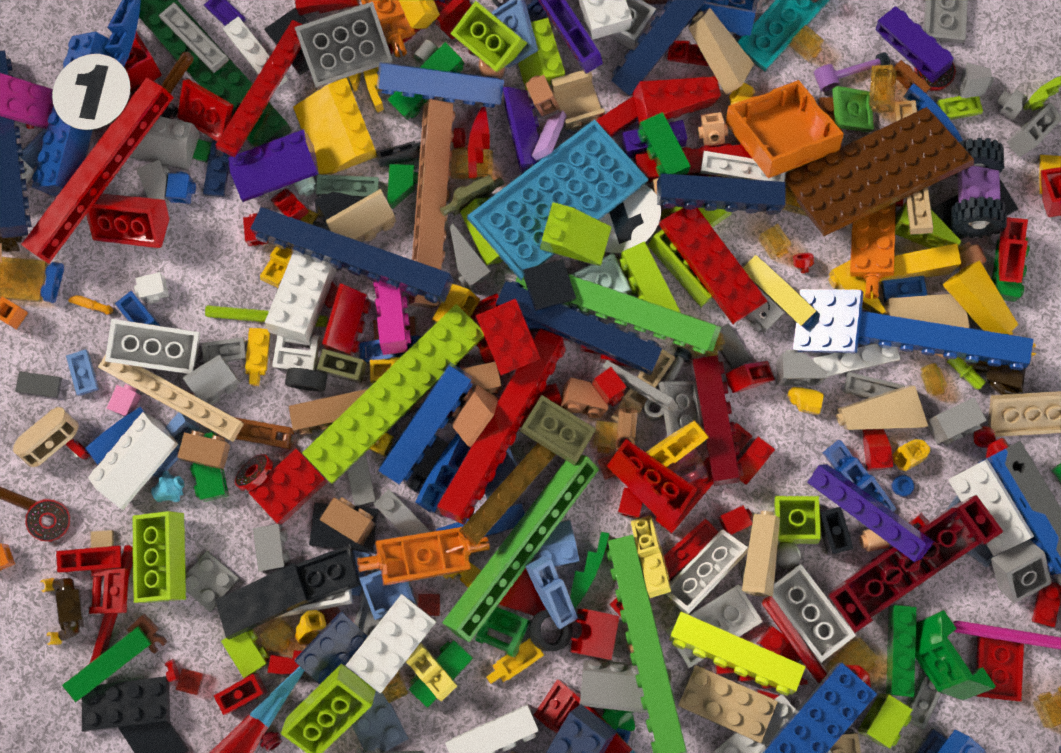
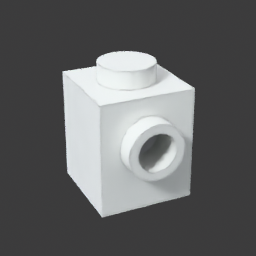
[134,272,169,304]

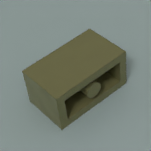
[317,349,367,384]

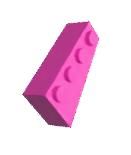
[373,281,411,355]

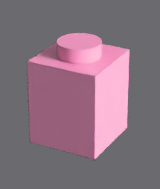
[107,384,141,416]

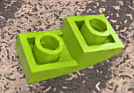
[1023,76,1061,111]

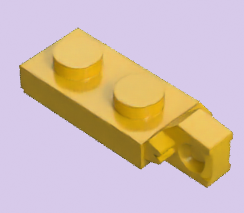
[245,328,271,386]
[486,639,544,684]

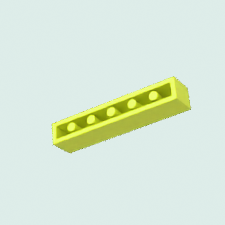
[669,612,805,696]

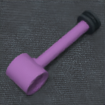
[813,52,890,92]

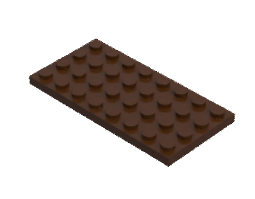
[784,107,974,236]

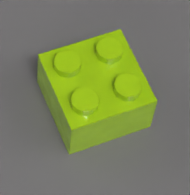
[774,496,820,544]
[857,693,913,749]

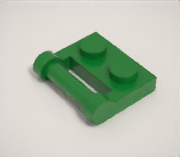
[475,607,530,658]

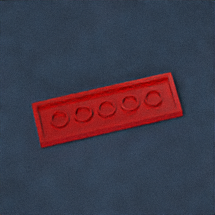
[658,207,767,324]

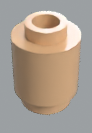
[859,529,891,552]

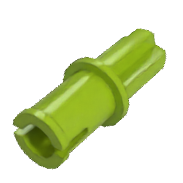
[947,357,986,390]

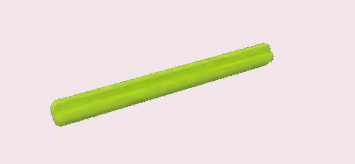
[205,305,329,328]

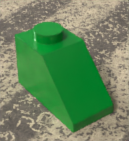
[387,164,418,209]

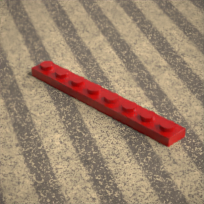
[216,20,303,157]

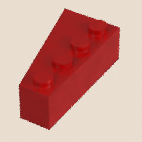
[633,77,721,125]
[607,439,697,530]

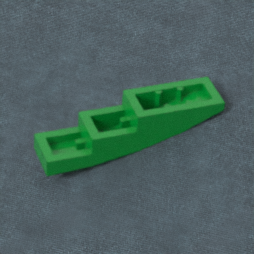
[570,532,610,609]
[62,626,152,703]

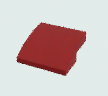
[499,568,546,616]

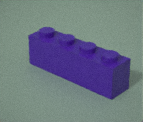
[875,6,954,83]

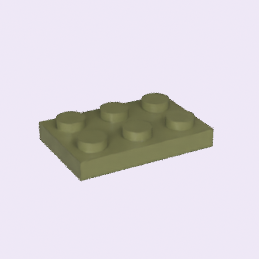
[520,395,596,465]

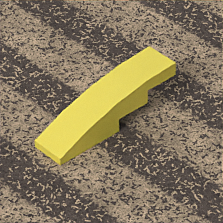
[743,255,816,326]
[406,642,457,702]

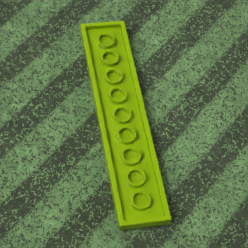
[302,304,484,484]

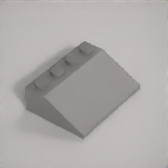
[294,1,393,87]

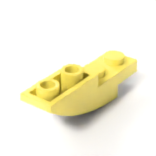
[631,515,671,598]

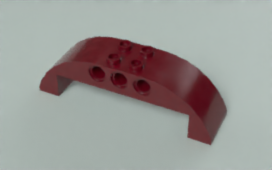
[828,495,1004,633]

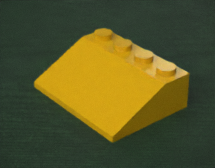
[293,77,377,175]

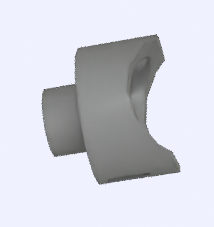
[997,89,1028,120]

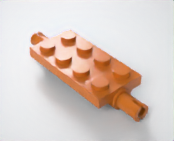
[361,0,416,58]
[850,202,896,299]
[357,527,490,586]

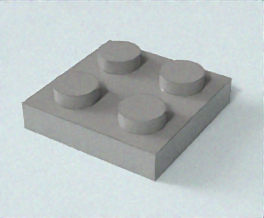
[186,551,240,612]

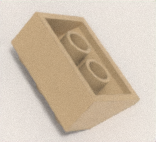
[326,189,396,242]

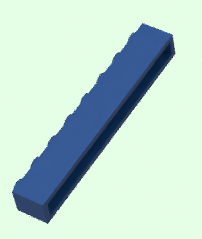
[858,311,1034,370]

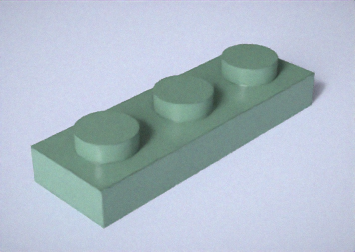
[316,174,379,199]

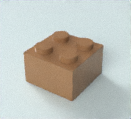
[320,497,376,546]

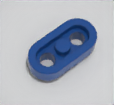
[40,262,64,303]

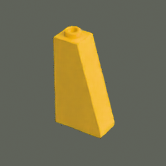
[879,244,961,284]
[943,260,1018,335]

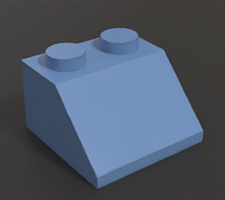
[534,520,579,567]

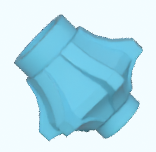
[151,471,185,502]

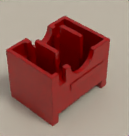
[570,609,619,660]

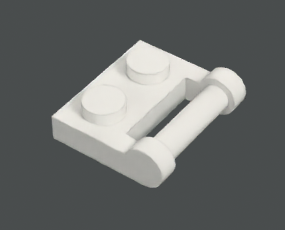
[272,335,321,370]

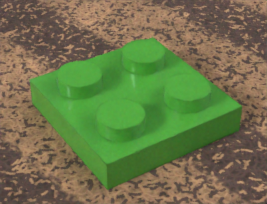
[832,86,874,133]

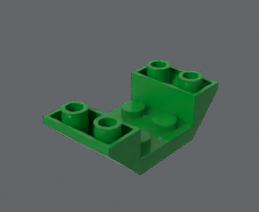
[915,610,996,700]

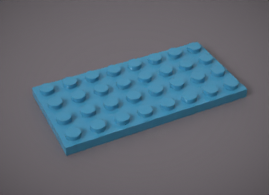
[467,119,648,281]

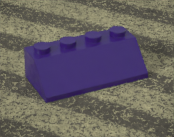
[503,87,543,175]
[228,129,319,202]

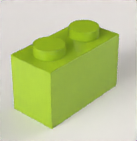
[221,629,270,678]

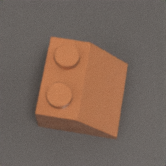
[451,385,498,447]

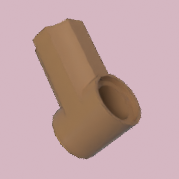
[616,408,638,450]

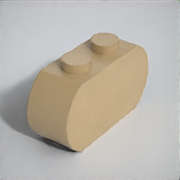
[13,407,79,467]

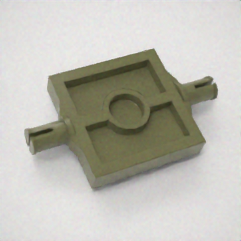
[440,175,504,216]

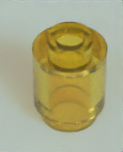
[920,363,948,396]

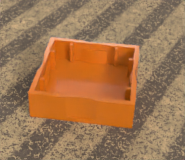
[726,80,844,179]

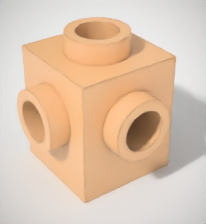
[698,112,728,147]

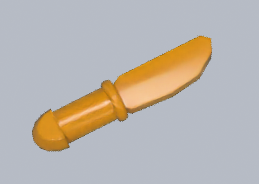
[68,295,113,315]

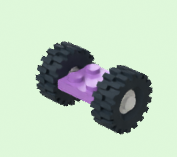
[951,138,1007,238]

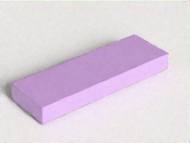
[532,110,567,161]

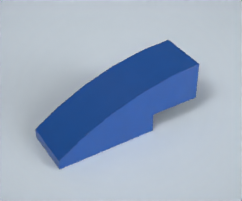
[115,291,161,326]
[85,407,145,466]

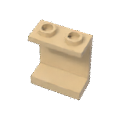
[551,70,605,131]

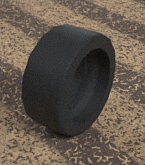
[285,368,327,392]
[529,609,573,651]

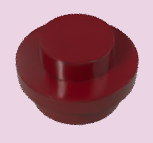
[260,731,282,752]

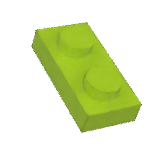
[937,96,983,120]

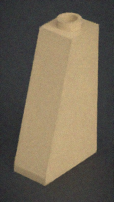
[688,8,754,94]
[883,294,969,328]
[836,385,928,430]
[742,511,780,597]

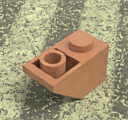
[561,377,608,418]

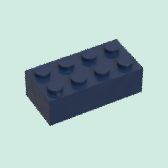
[546,704,617,753]

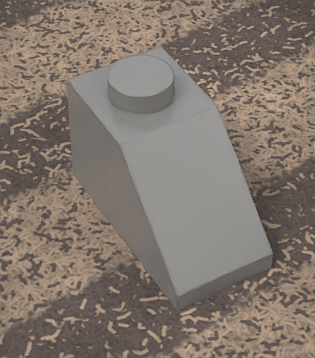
[960,63,994,98]

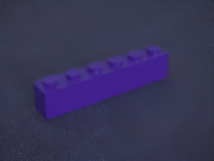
[807,464,934,562]

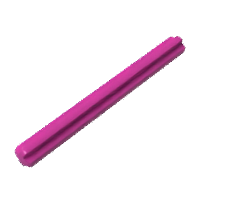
[953,620,1061,650]

